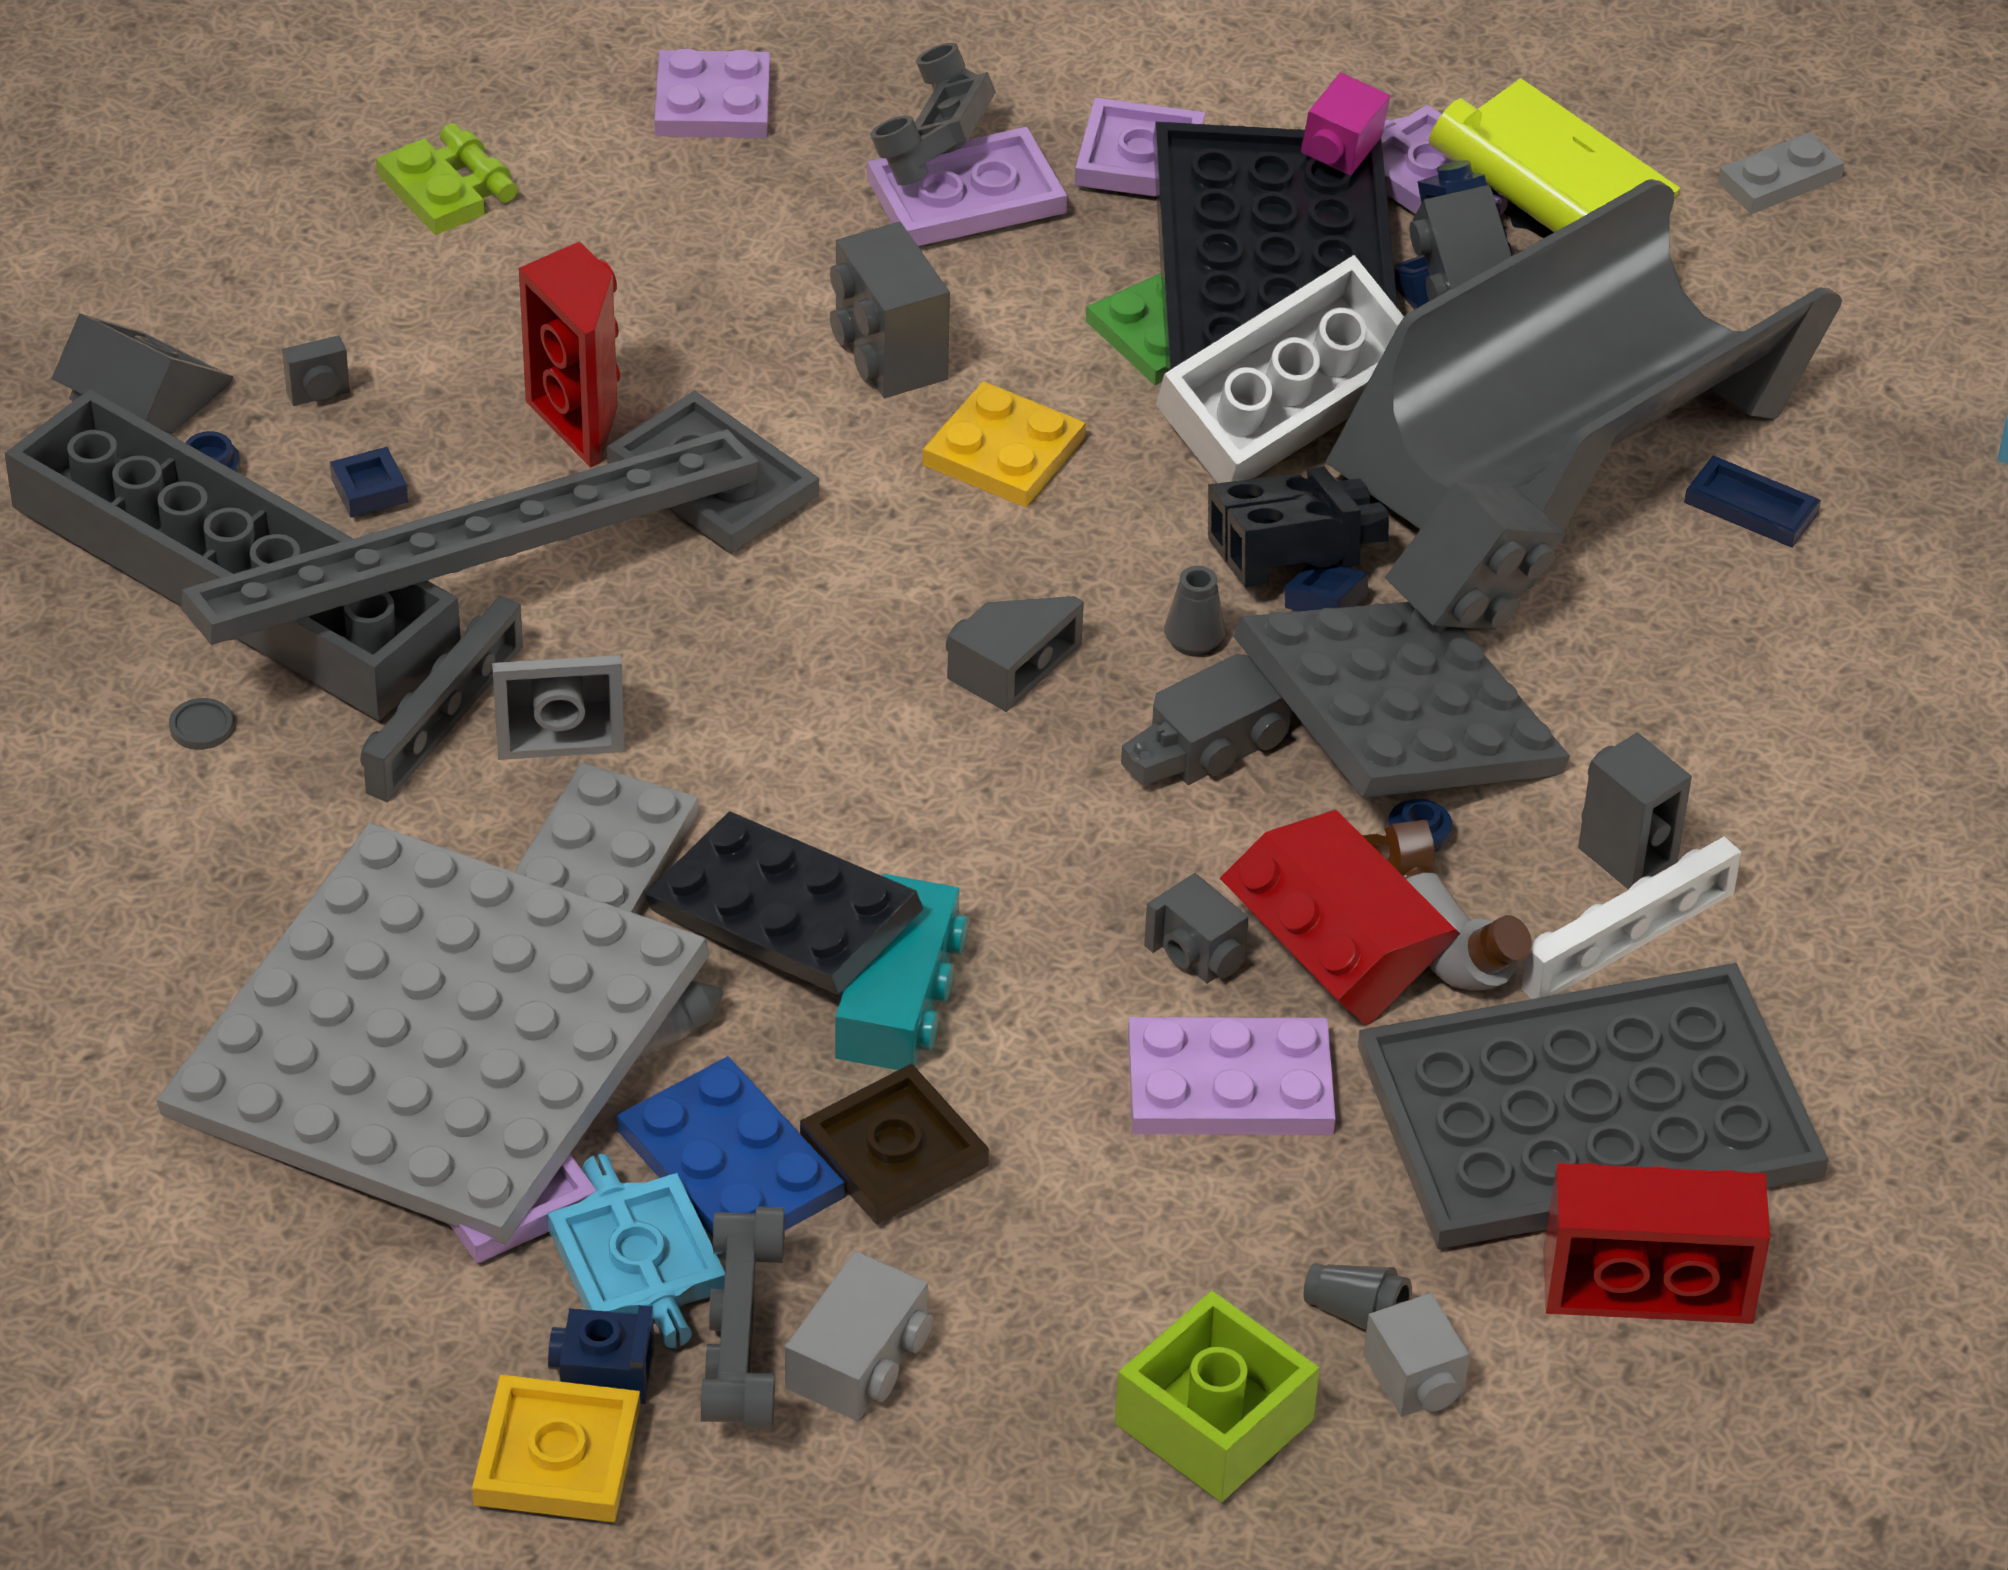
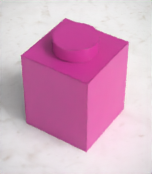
[1301,72,1390,176]

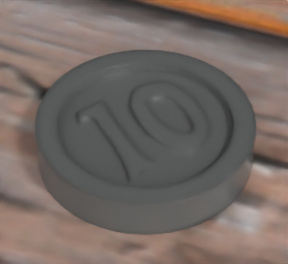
[169,698,233,750]

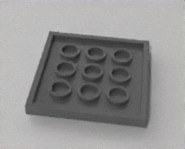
[1233,602,1570,798]

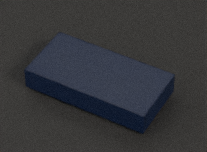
[1684,455,1821,548]

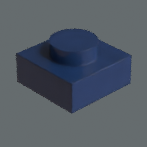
[330,447,408,518]
[1284,564,1368,611]

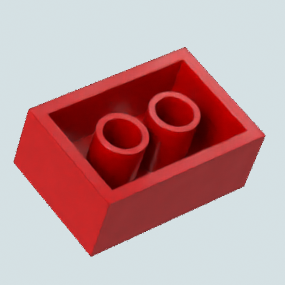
[1543,1163,1770,1324]

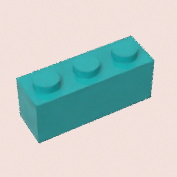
[835,873,969,1070]

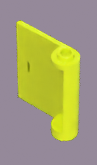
[1429,78,1680,232]

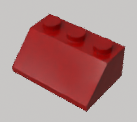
[518,241,620,468]
[1220,810,1460,1026]

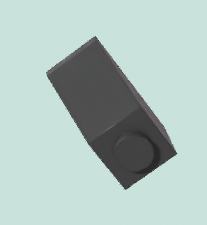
[946,596,1084,712]

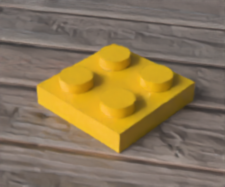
[923,381,1086,507]
[472,1374,641,1523]

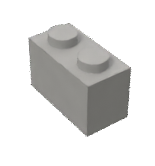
[785,1251,933,1422]

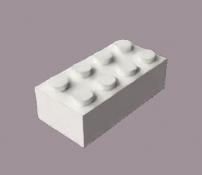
[1156,255,1404,483]

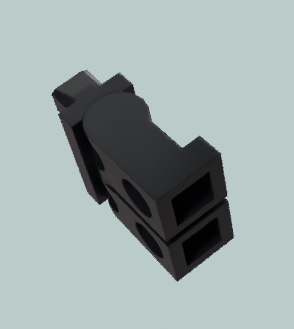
[1208,466,1389,587]

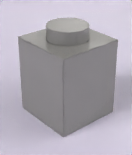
[1364,1293,1470,1417]

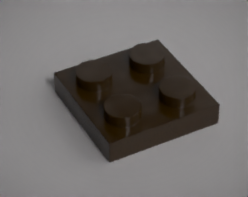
[800,1063,989,1225]

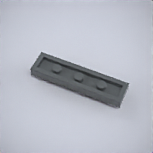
[360,596,523,803]

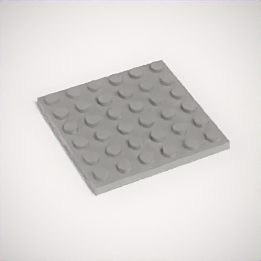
[156,823,709,1245]

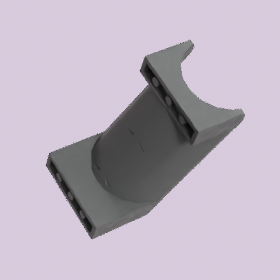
[1325,179,1842,589]

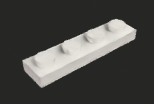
[1521,837,1741,999]

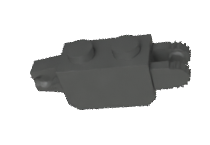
[1121,654,1298,786]

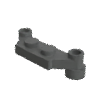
[870,43,996,186]
[701,1206,785,1431]

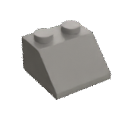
[492,655,625,760]

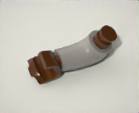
[1362,820,1532,991]

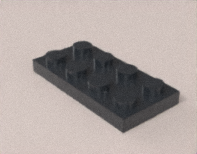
[645,811,923,995]

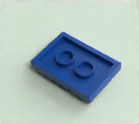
[617,1056,845,1238]

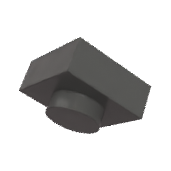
[282,335,350,406]

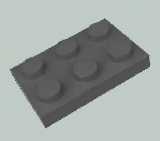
[607,390,819,553]

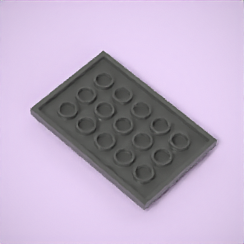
[1358,963,1828,1249]

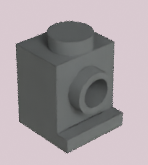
[1144,873,1249,984]

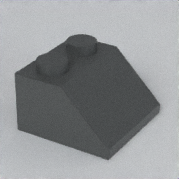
[51,313,233,433]

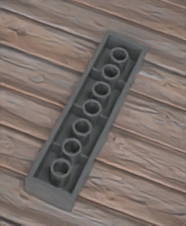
[4,389,461,721]

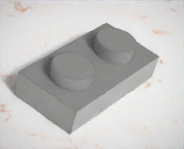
[1718,132,1844,214]

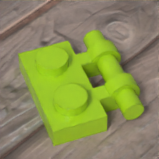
[376,123,518,235]

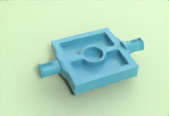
[547,1154,725,1348]

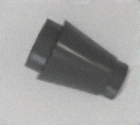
[1164,566,1226,656]
[1303,1263,1412,1330]

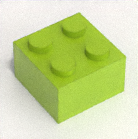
[1115,1290,1320,1503]

